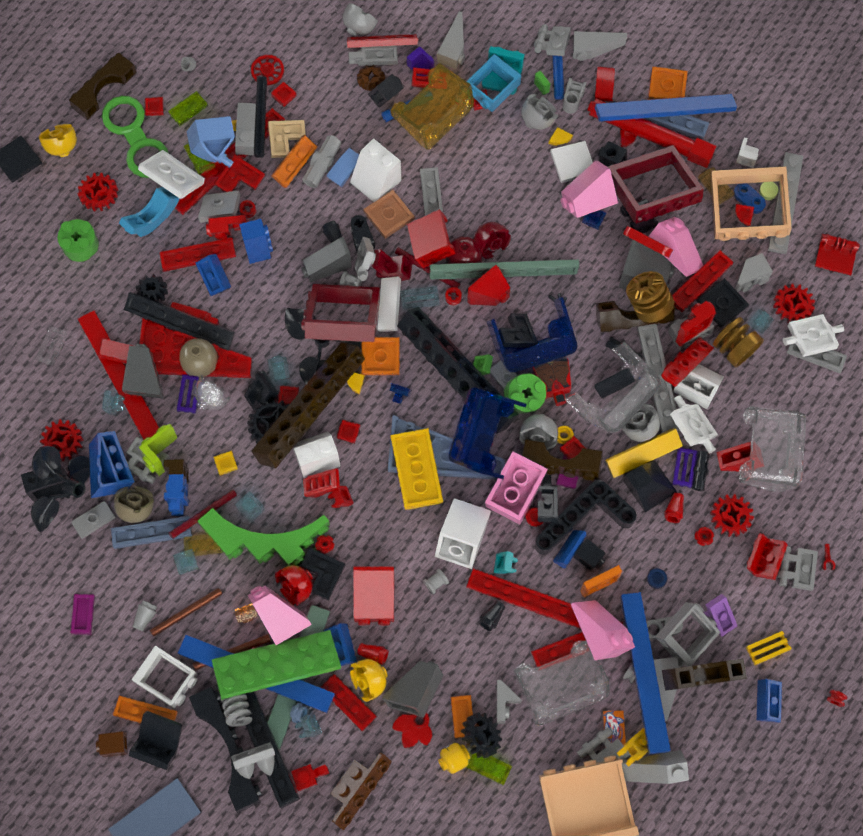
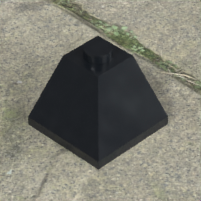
[623,461,677,513]

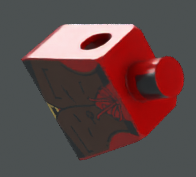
[532,358,571,406]

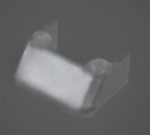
[565,342,661,433]

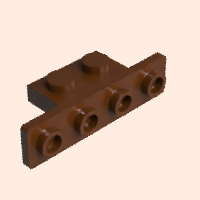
[330,752,392,830]

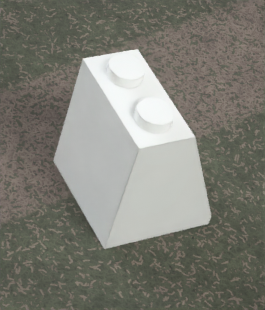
[350,138,401,202]
[293,431,340,478]
[435,498,491,569]

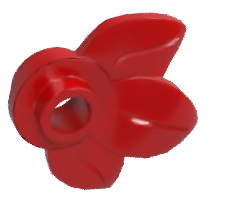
[392,713,432,748]

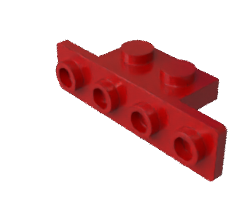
[661,337,714,387]

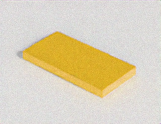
[390,428,443,510]

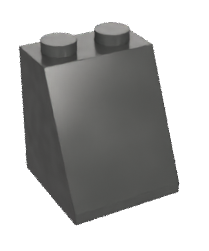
[619,240,675,290]

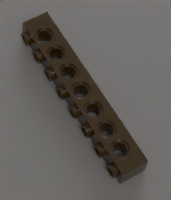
[251,342,365,469]

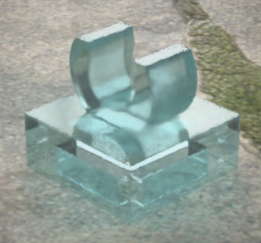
[747,309,774,335]
[102,391,125,415]
[173,549,199,575]
[295,715,322,738]

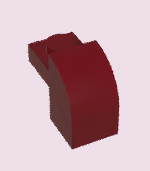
[372,249,413,281]

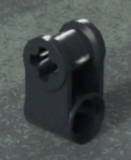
[351,215,375,252]

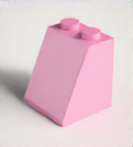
[561,161,618,218]
[247,586,312,645]

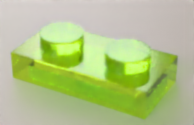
[184,143,215,175]
[466,753,512,786]

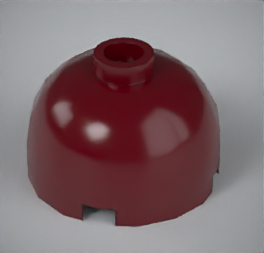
[474,221,511,259]
[446,236,482,264]

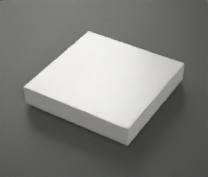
[550,141,593,183]

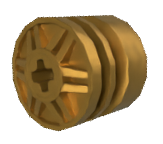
[626,271,674,323]
[712,317,764,368]

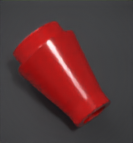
[664,493,684,523]
[357,643,389,665]

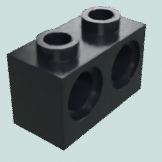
[368,74,403,108]

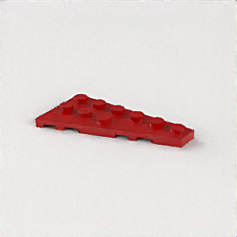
[139,318,252,378]

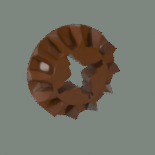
[357,64,385,91]

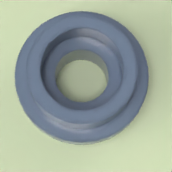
[290,703,308,723]

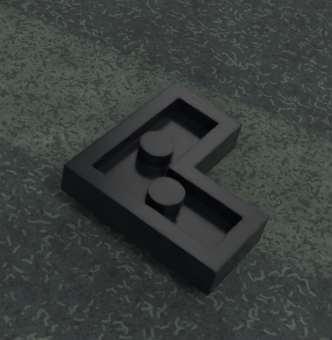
[497,313,538,348]
[301,548,346,601]

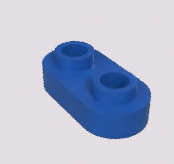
[733,183,766,214]

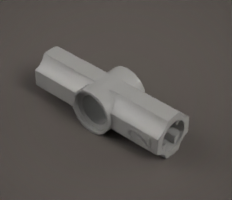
[302,135,342,188]

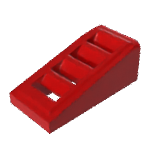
[303,468,340,498]

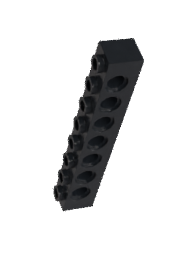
[397,307,519,434]

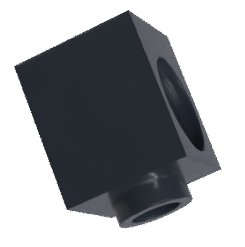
[598,141,627,167]
[573,539,606,572]

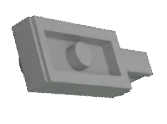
[348,46,398,66]

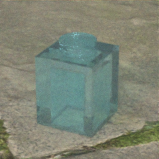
[268,356,291,386]
[235,491,265,523]

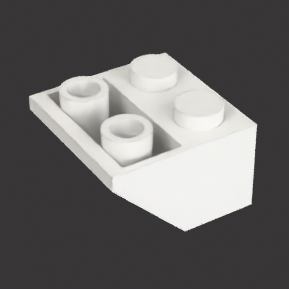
[673,364,724,409]

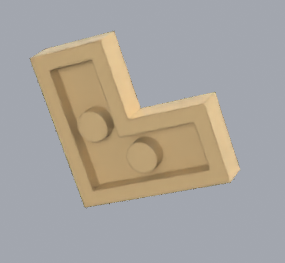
[268,120,306,158]

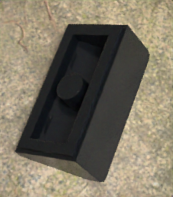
[594,368,635,398]

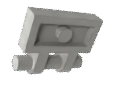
[534,24,571,56]
[354,237,376,281]
[126,437,170,484]
[778,546,818,591]
[577,727,630,763]

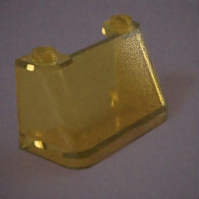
[390,63,474,150]

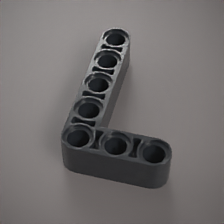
[535,480,637,555]

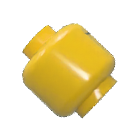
[438,742,470,774]

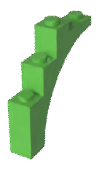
[198,508,330,566]

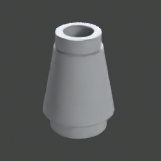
[132,600,157,631]

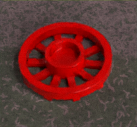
[251,55,284,85]

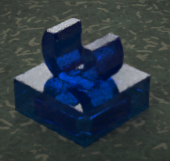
[582,210,607,230]
[389,383,412,404]

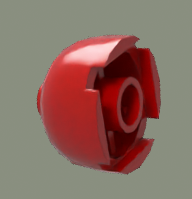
[275,565,313,606]

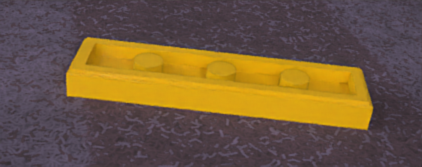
[605,428,683,478]

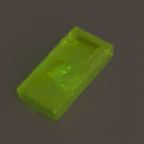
[168,91,208,126]

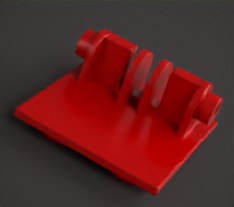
[815,234,860,276]

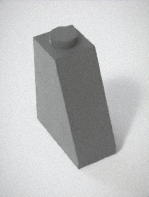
[301,237,352,283]
[122,344,164,399]
[382,661,443,718]

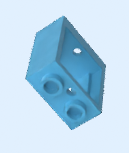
[465,54,521,112]

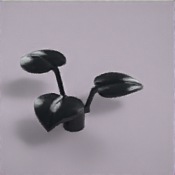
[285,308,362,385]
[31,446,90,532]

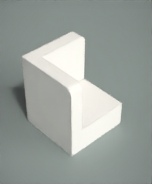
[736,137,759,168]

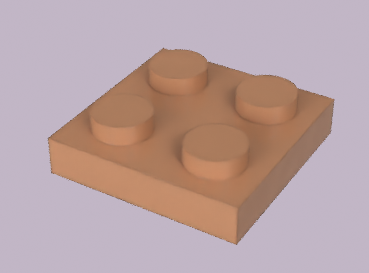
[363,190,415,239]

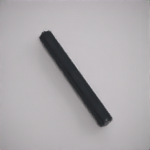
[254,76,267,158]

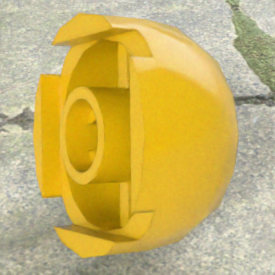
[39,124,77,157]
[350,659,388,702]

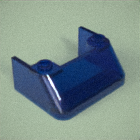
[486,297,578,372]
[449,387,527,479]

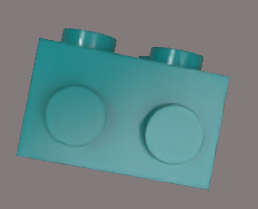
[482,46,525,95]

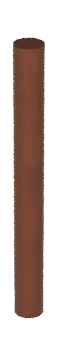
[150,588,222,637]
[192,634,271,671]

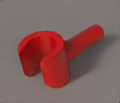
[822,544,836,571]

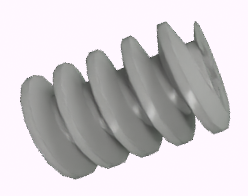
[221,694,252,727]

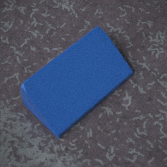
[196,254,231,296]
[553,530,587,569]
[324,623,357,666]
[756,679,782,723]

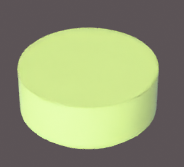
[759,182,778,200]

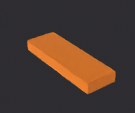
[271,135,318,188]
[113,696,178,723]

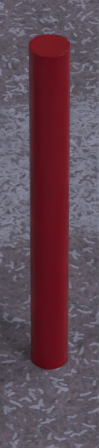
[395,247,461,288]
[169,490,237,539]

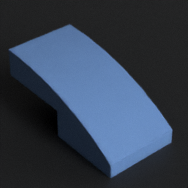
[327,148,359,187]

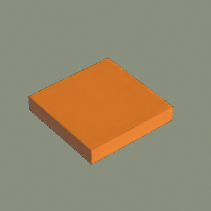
[648,66,688,100]
[361,337,400,375]
[580,565,622,597]

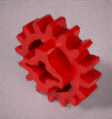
[77,173,118,212]
[773,284,815,323]
[40,419,84,462]
[710,494,754,537]

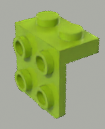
[139,424,177,476]

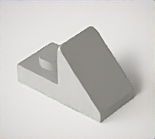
[497,680,522,724]

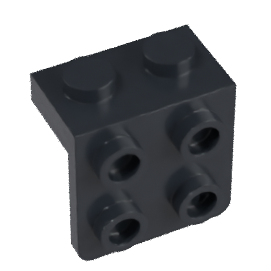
[129,711,182,770]

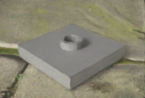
[198,191,241,223]

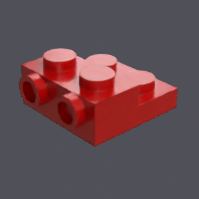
[206,215,249,240]
[675,301,716,347]

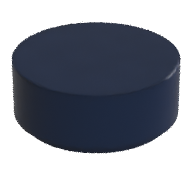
[647,568,667,589]

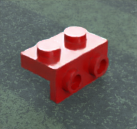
[747,533,788,580]

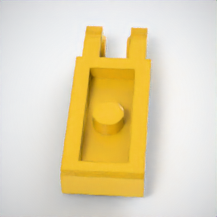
[617,728,649,767]

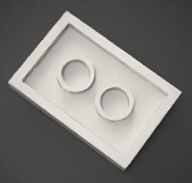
[138,150,205,199]

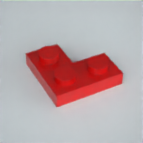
[215,155,265,192]

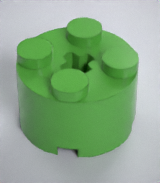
[57,219,99,262]
[504,374,546,413]

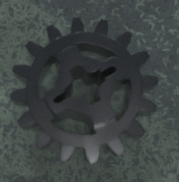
[461,712,502,758]

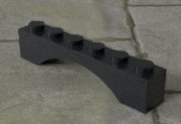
[189,687,262,813]

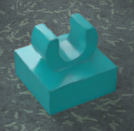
[494,551,518,574]

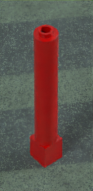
[587,99,717,168]

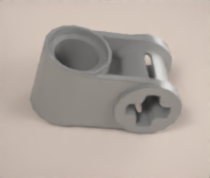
[563,78,587,114]

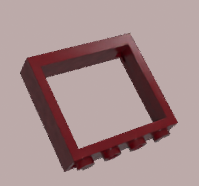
[608,145,704,224]
[301,284,380,342]

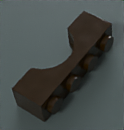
[69,52,137,120]
[596,301,675,332]
[522,440,603,481]
[662,658,747,691]

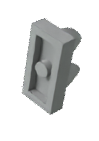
[231,742,275,779]

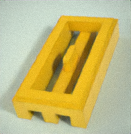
[746,631,792,666]

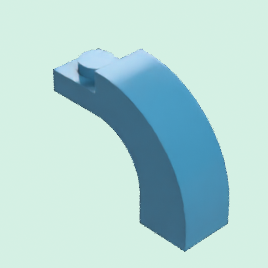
[119,187,180,237]

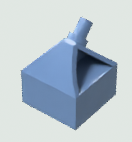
[187,116,235,168]

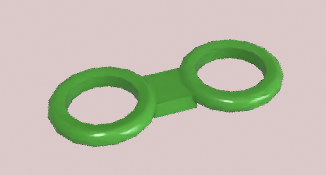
[102,96,169,178]

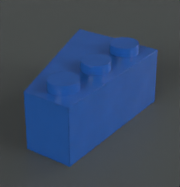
[239,219,273,264]
[89,431,135,498]

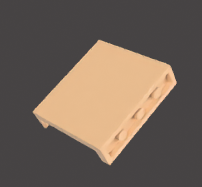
[539,755,639,836]

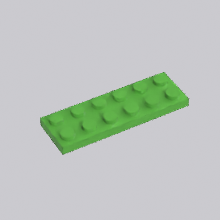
[212,630,341,700]

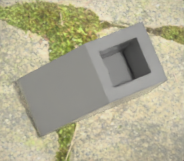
[735,253,773,292]

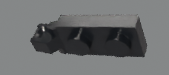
[537,475,558,522]

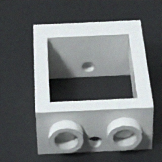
[132,646,198,709]

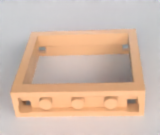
[711,167,791,241]

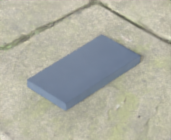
[108,778,201,836]

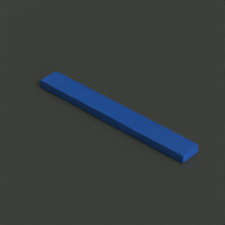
[595,94,737,122]
[620,592,671,755]
[178,635,335,713]

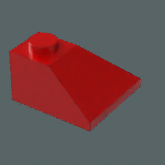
[467,265,511,306]

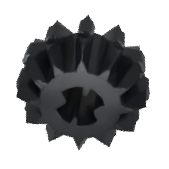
[136,274,168,302]

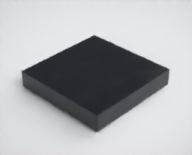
[0,135,42,183]
[696,278,749,328]

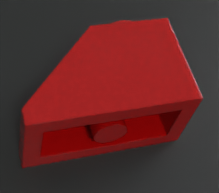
[716,441,764,472]

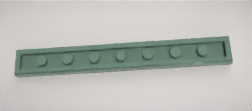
[429,259,579,280]
[268,605,330,750]

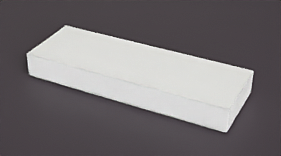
[378,276,401,332]

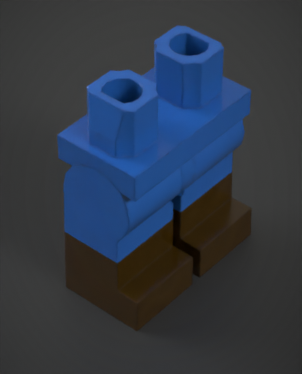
[164,459,189,516]

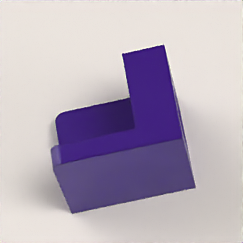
[407,46,434,76]

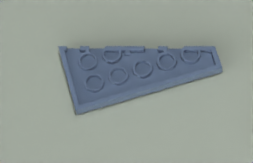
[388,415,505,480]

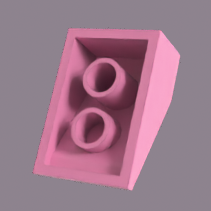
[648,217,704,277]
[485,452,548,525]
[571,600,635,660]

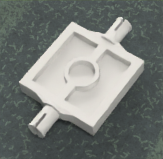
[783,314,844,357]
[670,395,718,454]

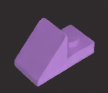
[704,594,737,637]

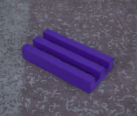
[177,374,202,414]
[672,447,697,488]

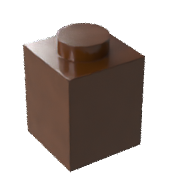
[96,731,128,757]

